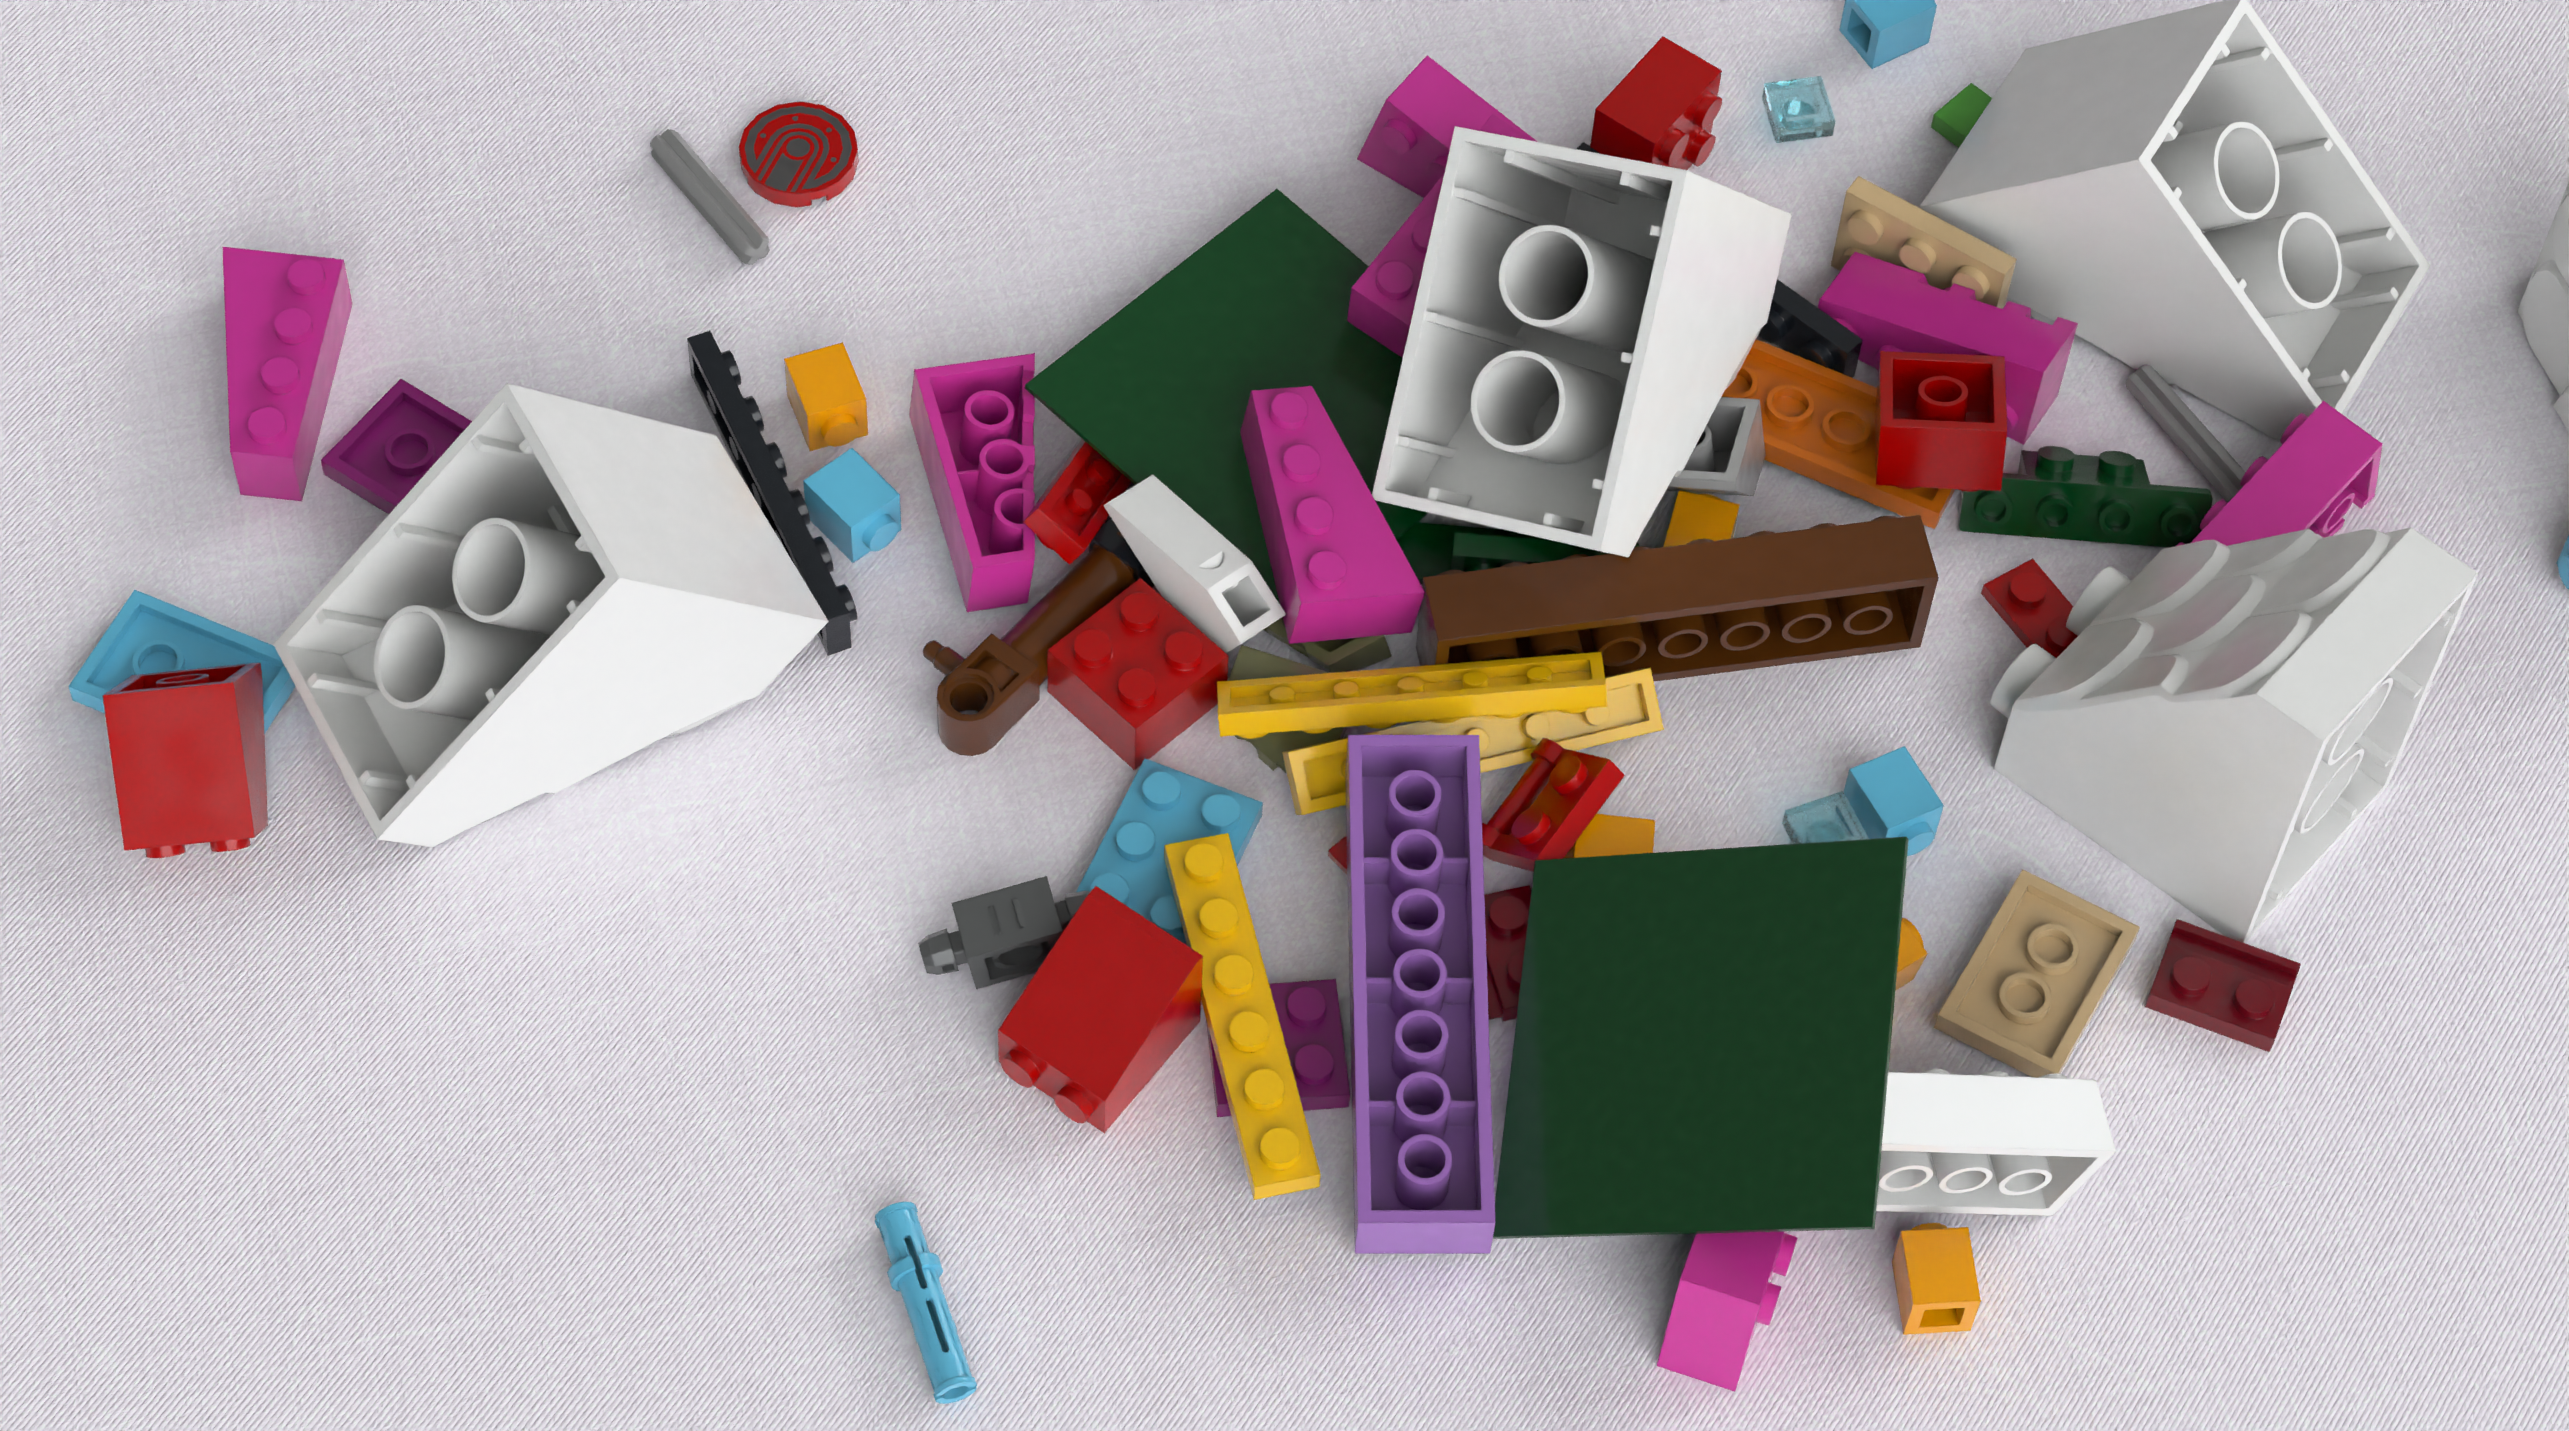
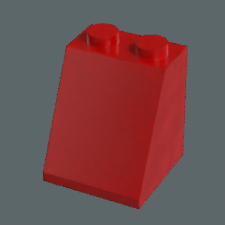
[102,662,268,858]
[998,886,1203,1133]

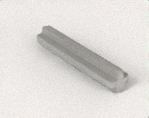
[650,129,770,265]
[2125,364,2245,502]

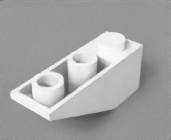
[1103,475,1286,653]

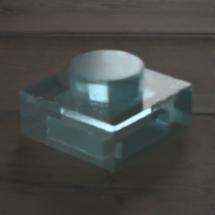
[1762,76,1836,143]
[1782,791,1869,844]

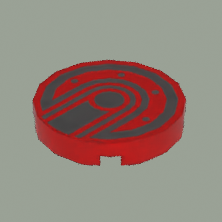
[739,101,859,207]

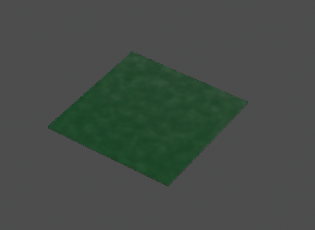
[1024,189,1429,604]
[1493,837,1909,1239]

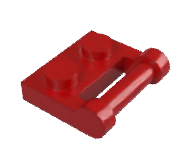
[1482,738,1625,872]

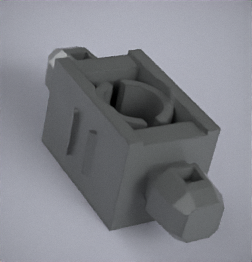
[918,876,1091,989]

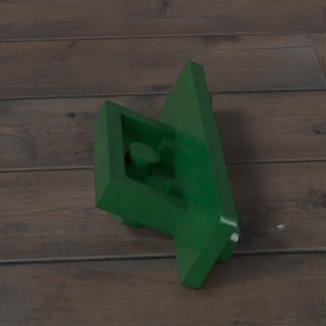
[1958,446,2213,548]
[1397,522,1640,585]

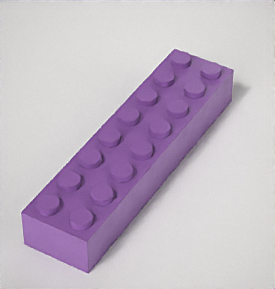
[1345,735,1495,1254]

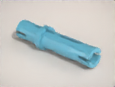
[875,1202,977,1404]

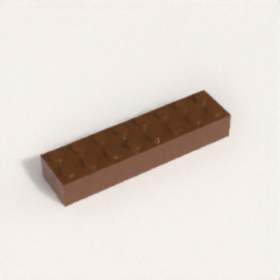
[1416,515,1939,682]

